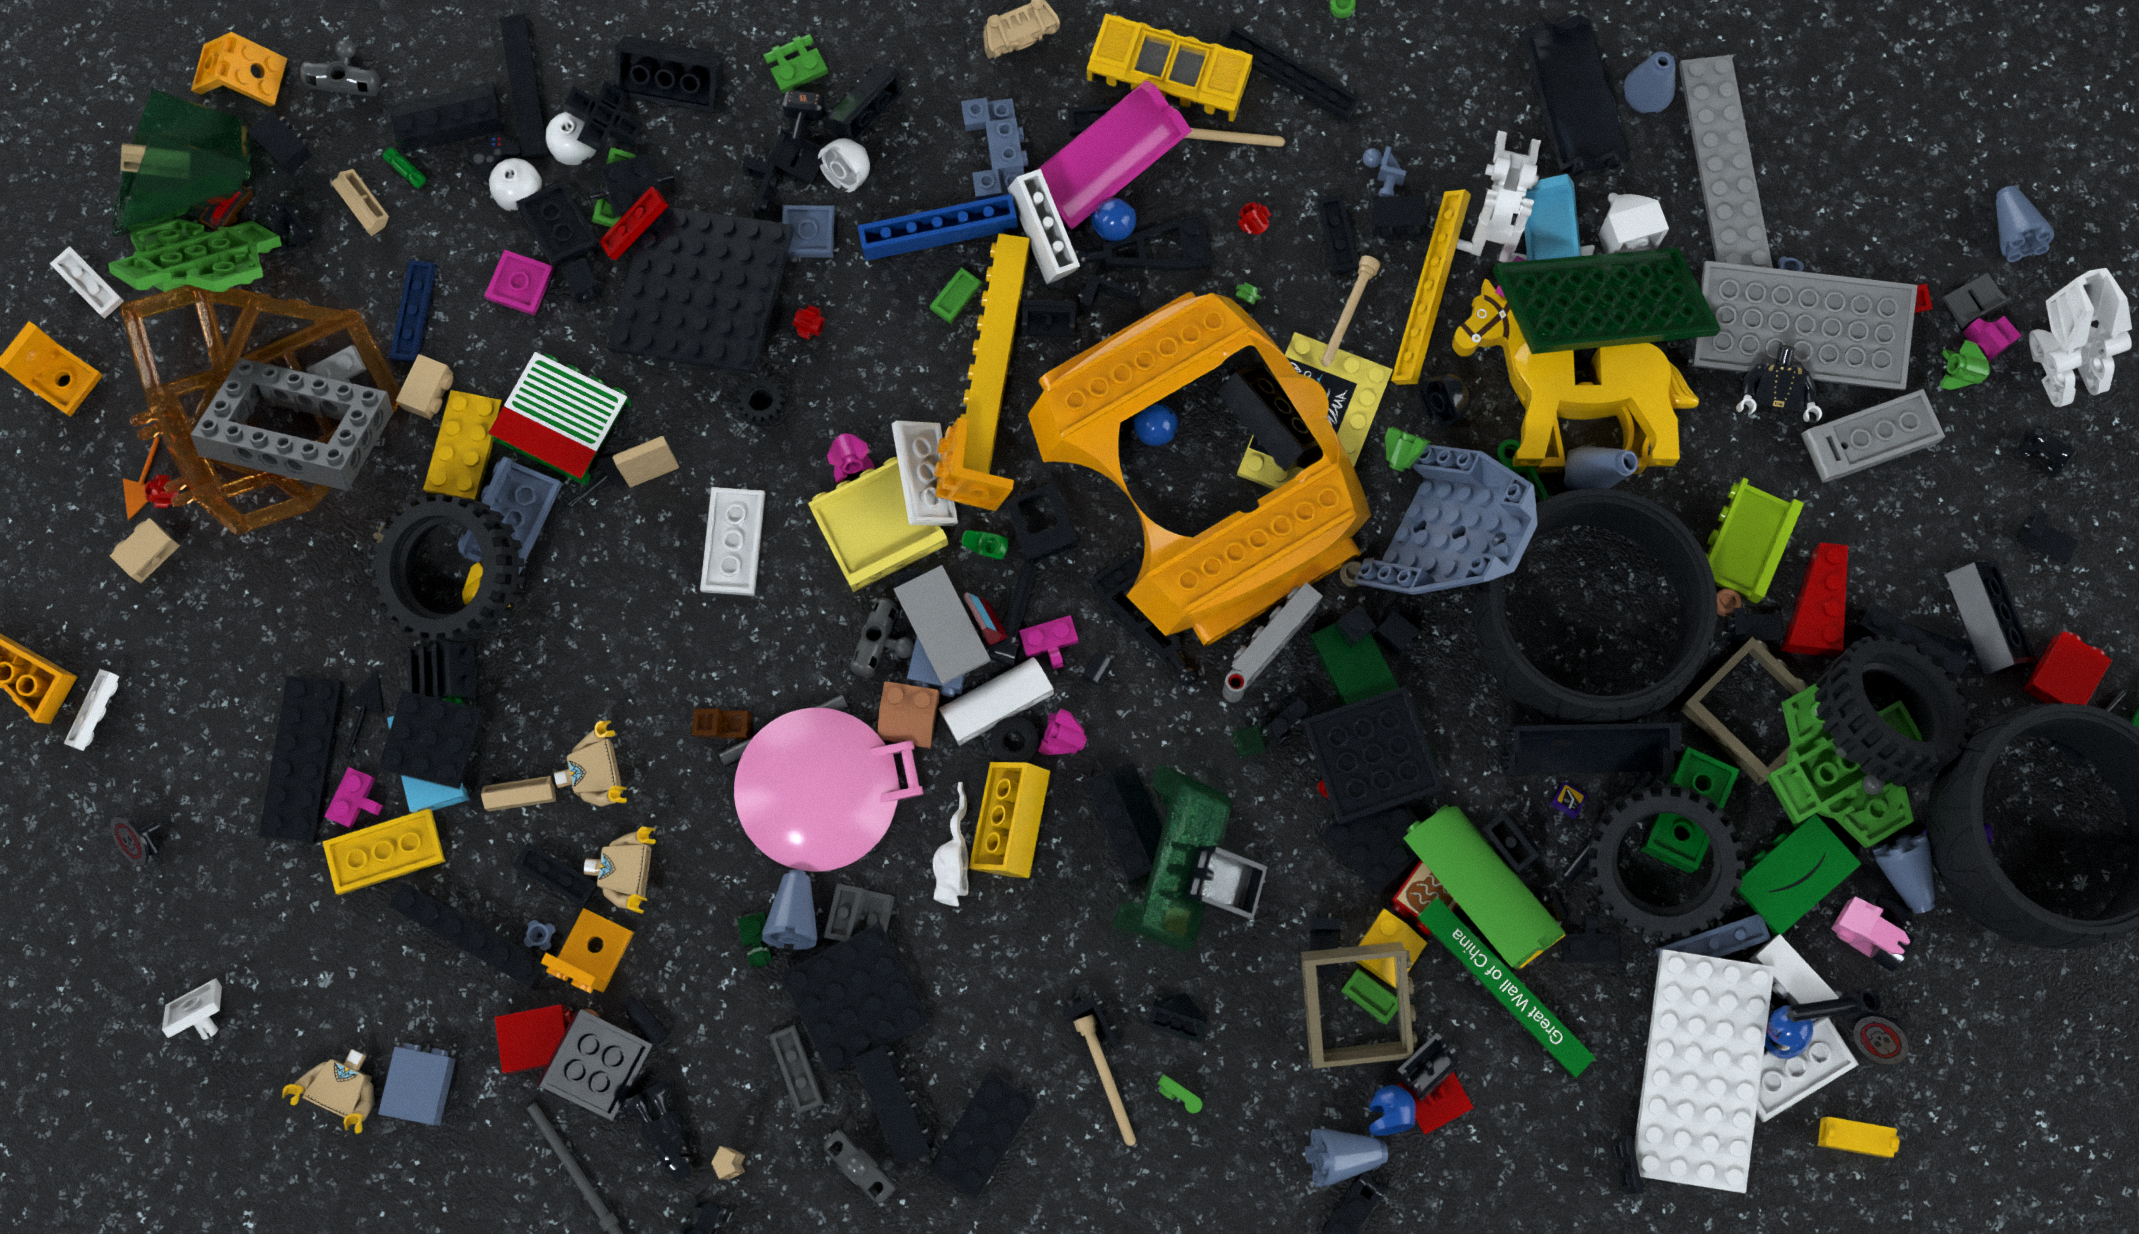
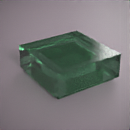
[1231,725,1266,759]

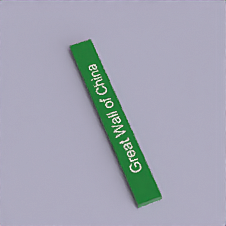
[1417,897,1595,1078]

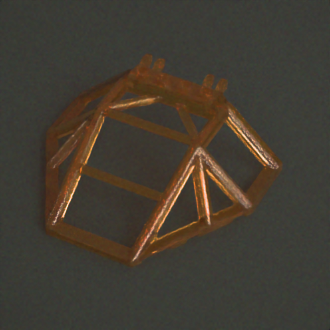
[120,285,401,535]

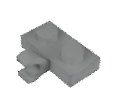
[306,345,367,383]

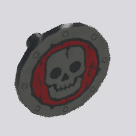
[110,815,161,865]
[1853,1011,1910,1065]

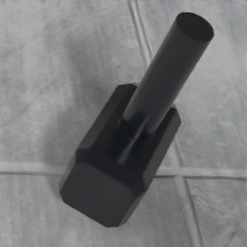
[783,91,825,146]

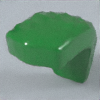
[961,530,1008,560]

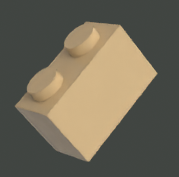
[396,354,453,420]
[110,518,180,583]

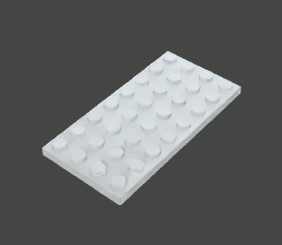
[1634,949,1774,1193]

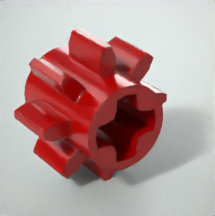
[1237,202,1271,235]
[793,305,825,340]
[145,475,179,508]

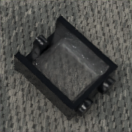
[1184,846,1268,920]

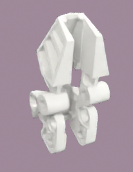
[2029,268,2132,407]

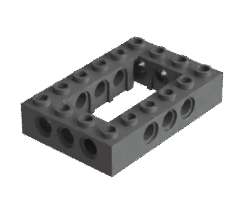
[191,358,393,491]

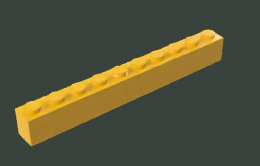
[960,234,1030,474]

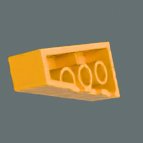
[0,633,77,724]

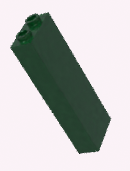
[1308,622,1435,757]

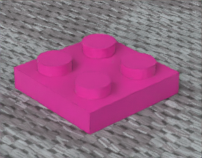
[485,250,555,316]

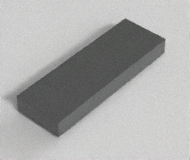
[769,1025,825,1115]

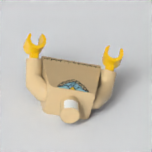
[554,721,627,807]
[584,827,656,914]
[282,1049,375,1134]

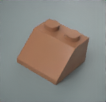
[877,681,940,749]

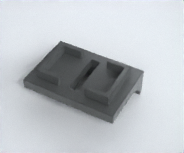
[1942,273,2012,329]

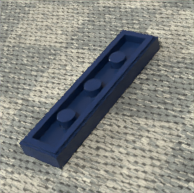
[389,260,437,363]

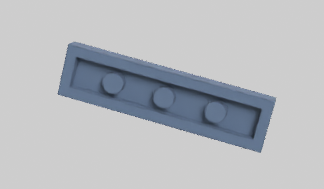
[1655,914,1771,959]

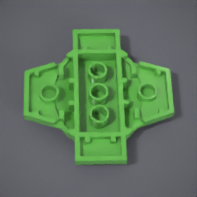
[108,219,281,292]
[1765,683,1922,848]

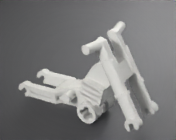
[1456,131,1541,262]

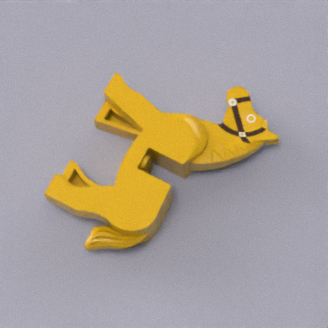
[1452,279,1699,474]

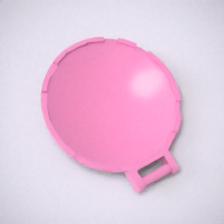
[734,708,924,872]

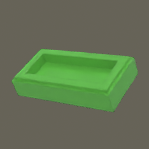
[930,267,982,324]
[1341,968,1398,1025]

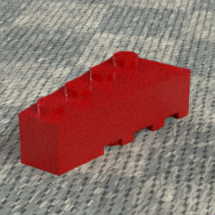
[1780,543,1848,657]

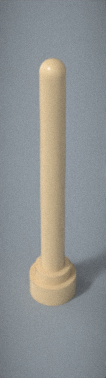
[1184,128,1285,147]
[1321,256,1380,367]
[1074,1014,1136,1146]

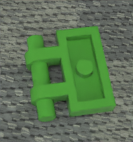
[763,34,828,94]

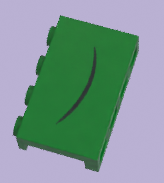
[1736,813,1861,937]

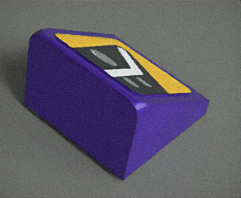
[1550,781,1588,819]

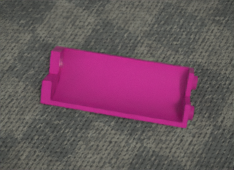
[1037,80,1192,230]

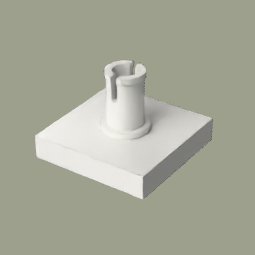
[162,978,222,1039]

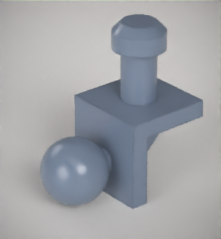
[1363,146,1406,197]

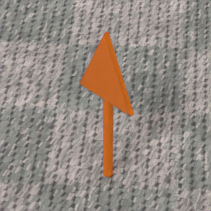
[123,437,160,521]

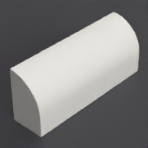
[1007,169,1080,284]
[938,657,1054,746]

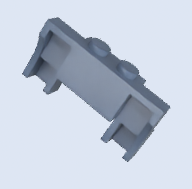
[961,98,1028,201]

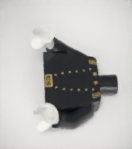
[1736,345,1822,422]

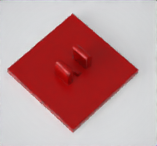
[1397,1072,1473,1135]

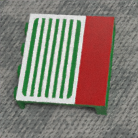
[488,352,632,486]

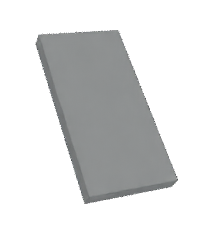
[894,565,991,685]

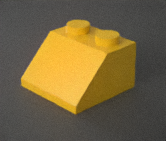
[1355,909,1427,989]

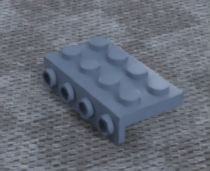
[458,457,562,574]

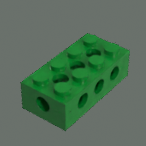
[1639,747,1739,874]

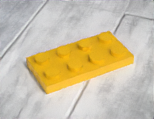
[424,390,504,501]
[323,808,445,895]

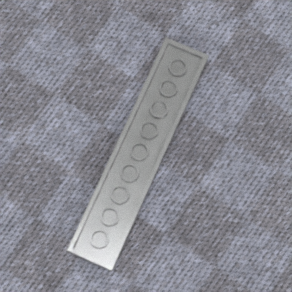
[1679,55,1773,268]

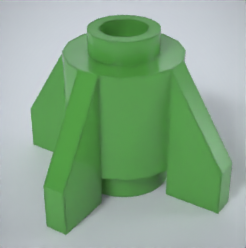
[1940,340,1990,390]
[1385,427,1431,472]

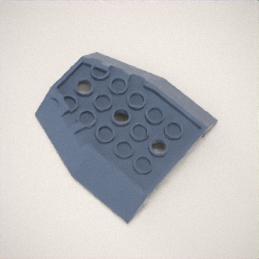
[1353,444,1538,595]

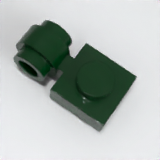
[737,912,773,968]

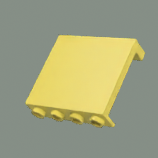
[808,457,948,592]

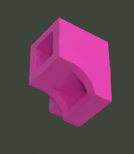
[1963,316,2022,362]

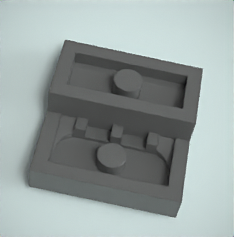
[824,883,895,942]

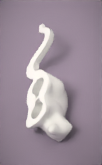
[933,782,969,907]

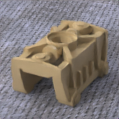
[983,0,1060,59]

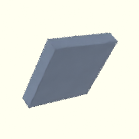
[782,205,835,258]

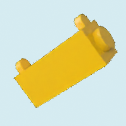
[1818,1117,1899,1158]

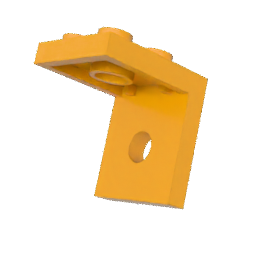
[191,32,287,106]
[0,321,103,417]
[934,418,1014,511]
[541,908,634,993]

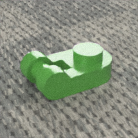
[1157,1074,1203,1113]

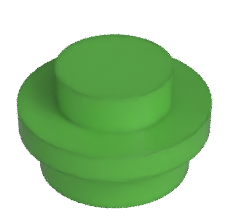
[1235,283,1261,305]

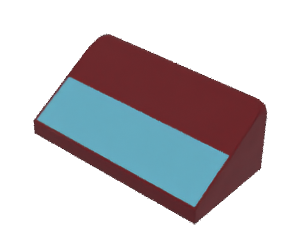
[964,592,1007,646]

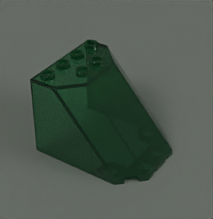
[112,88,252,237]

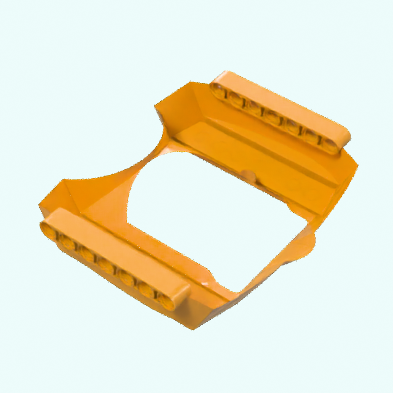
[1028,292,1371,647]

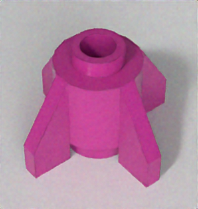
[827,433,875,484]
[1037,709,1087,755]

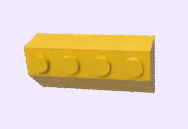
[969,762,1050,878]

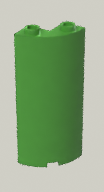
[1403,805,1565,968]

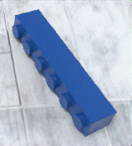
[858,194,1018,261]

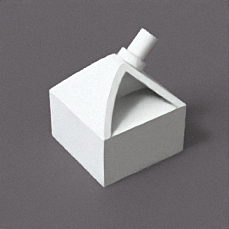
[1598,193,1669,254]

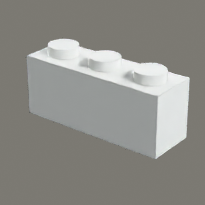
[1749,934,1839,1021]

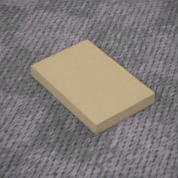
[613,436,679,488]

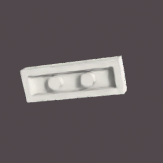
[50,246,124,319]
[64,669,119,751]

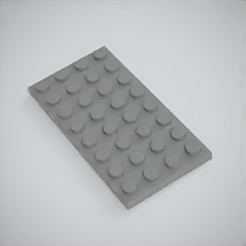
[1692,261,1918,391]

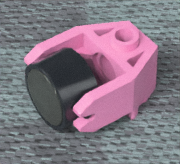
[1831,897,1914,972]

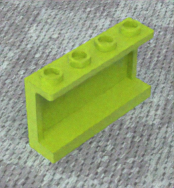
[1705,477,1804,603]

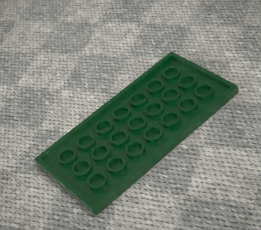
[1492,248,1721,354]

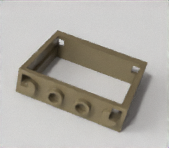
[1679,637,1808,785]
[1301,942,1418,1069]

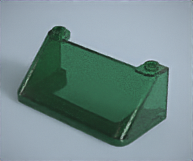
[1112,764,1232,952]

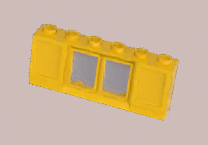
[1087,14,1253,122]

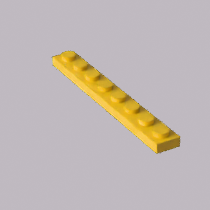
[1391,189,1471,385]

